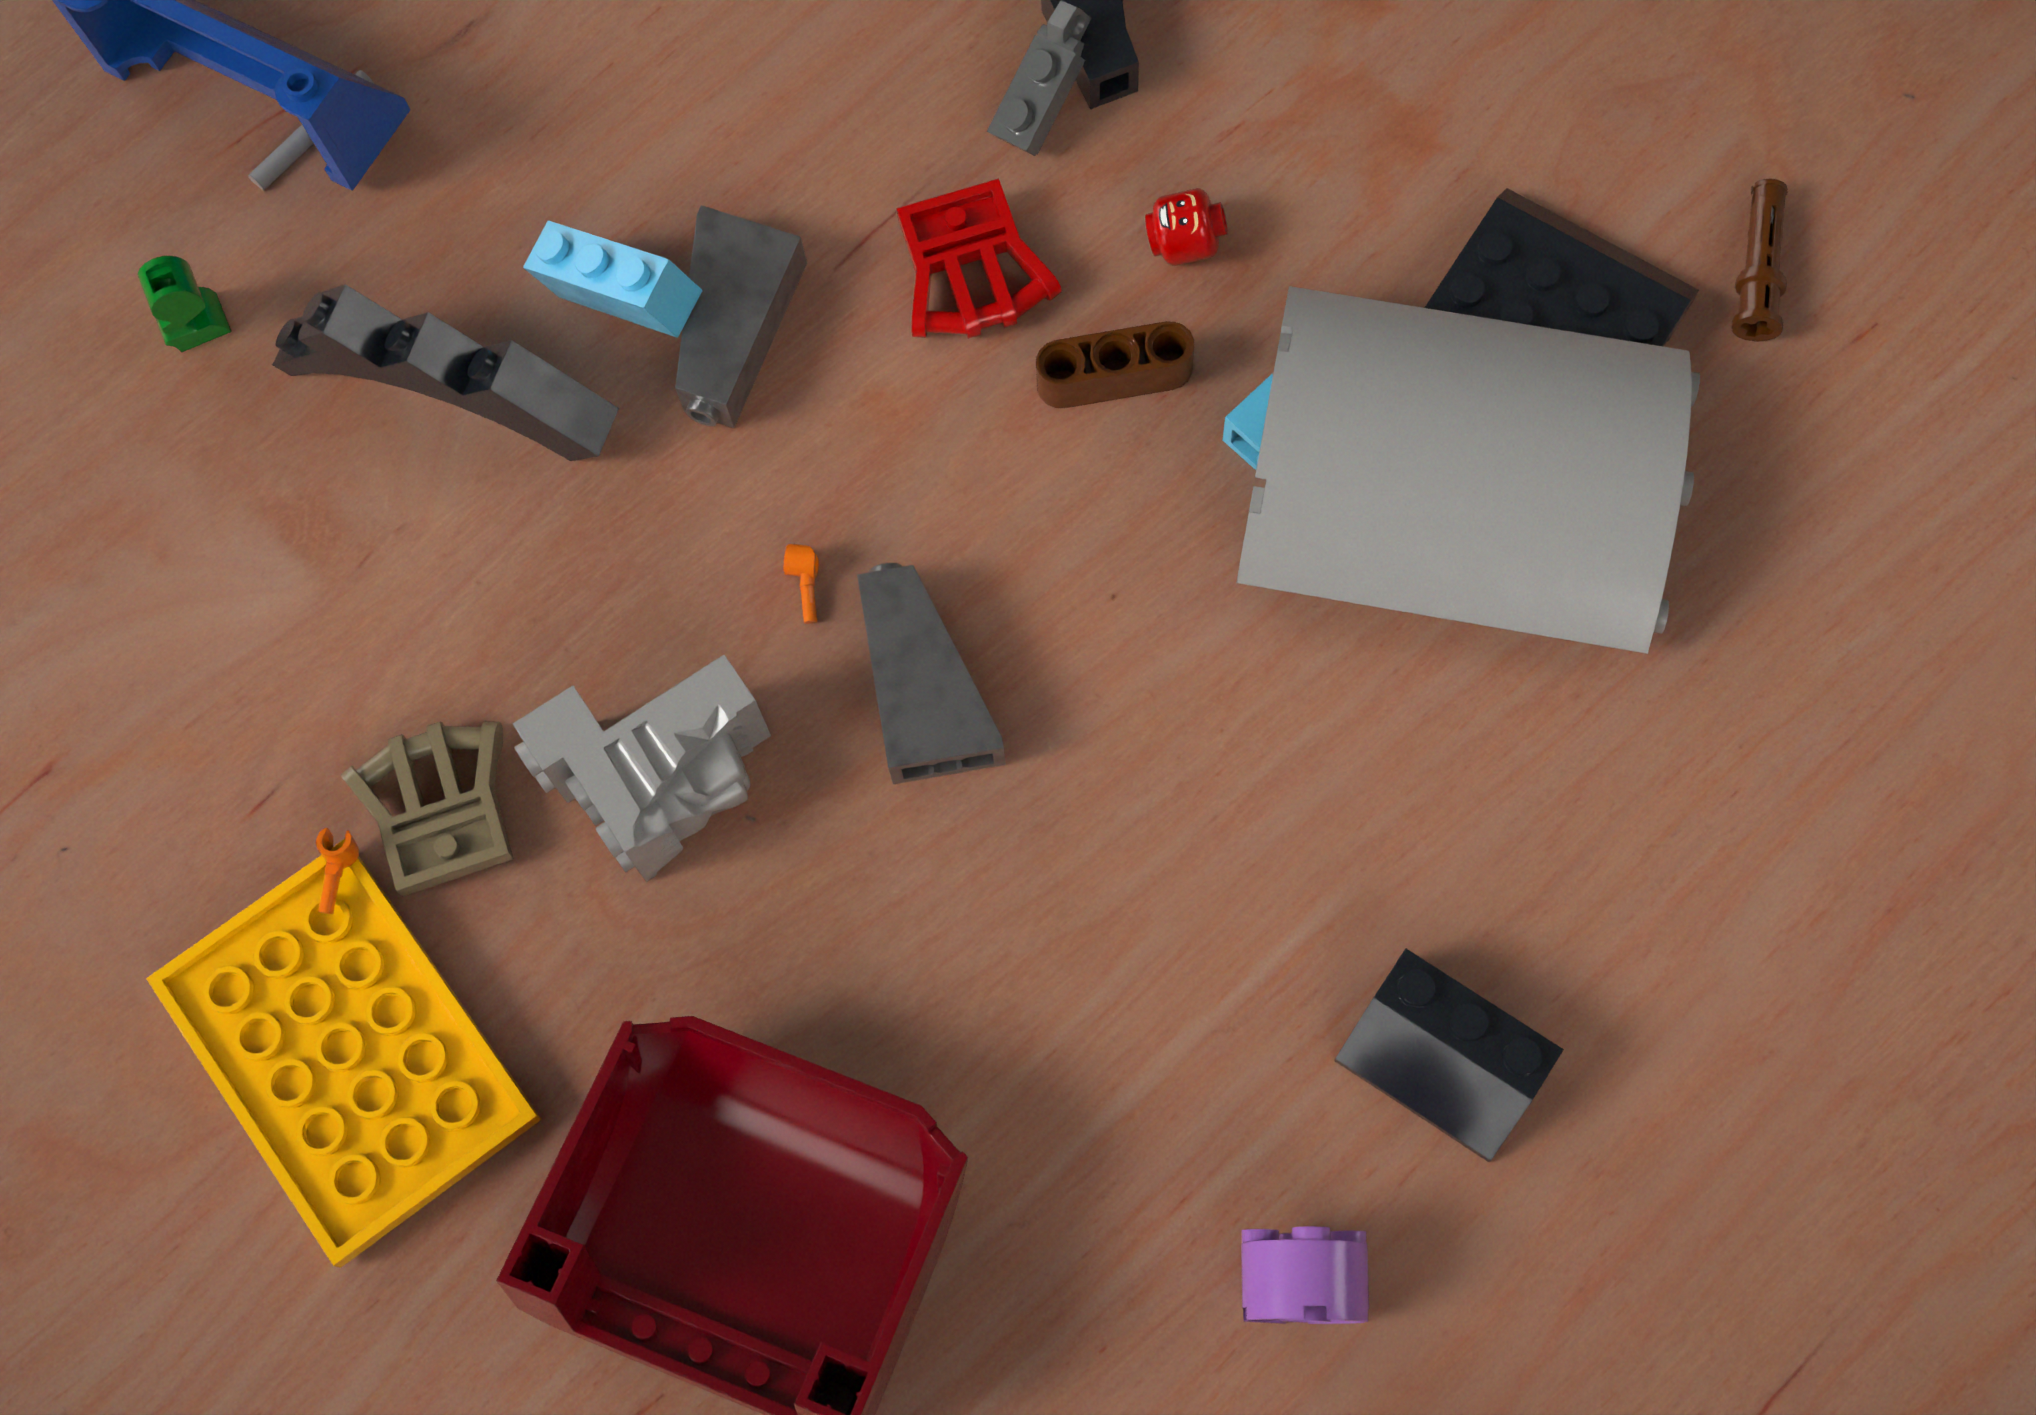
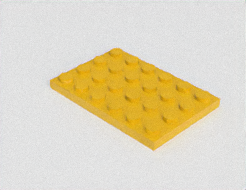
[146,839,542,1268]

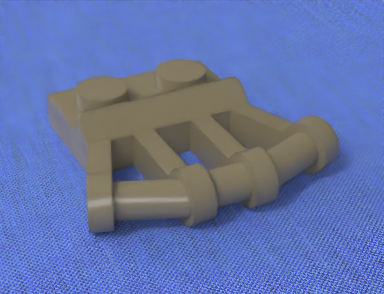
[341,721,514,897]

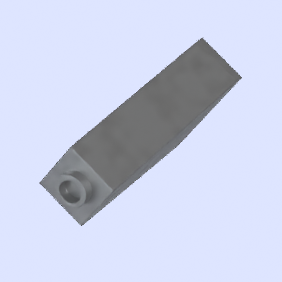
[675,205,807,428]
[857,563,1006,784]

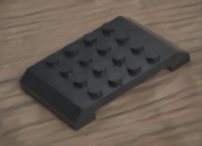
[1424,188,1699,347]

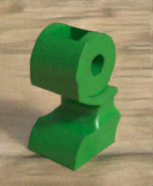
[137,256,231,353]

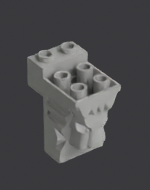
[513,655,771,882]

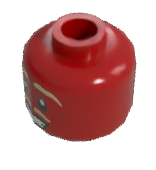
[1145,188,1228,266]

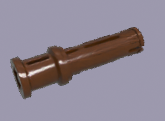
[1731,179,1788,342]

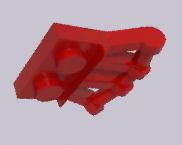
[896,178,1062,339]

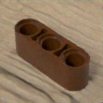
[1036,321,1194,408]

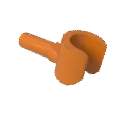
[783,544,819,624]
[316,828,359,914]

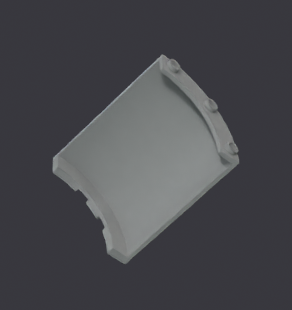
[1236,286,1700,654]

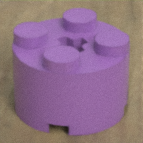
[1241,1226,1369,1324]

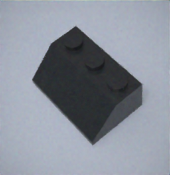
[1334,948,1564,1162]

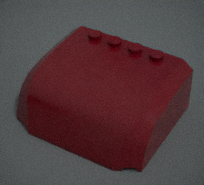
[496,1016,968,1415]

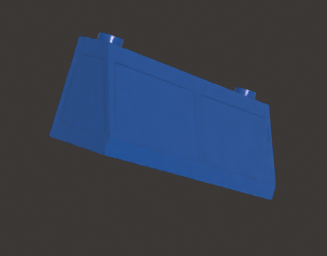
[52,0,411,191]

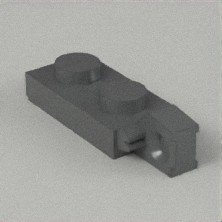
[987,0,1092,156]

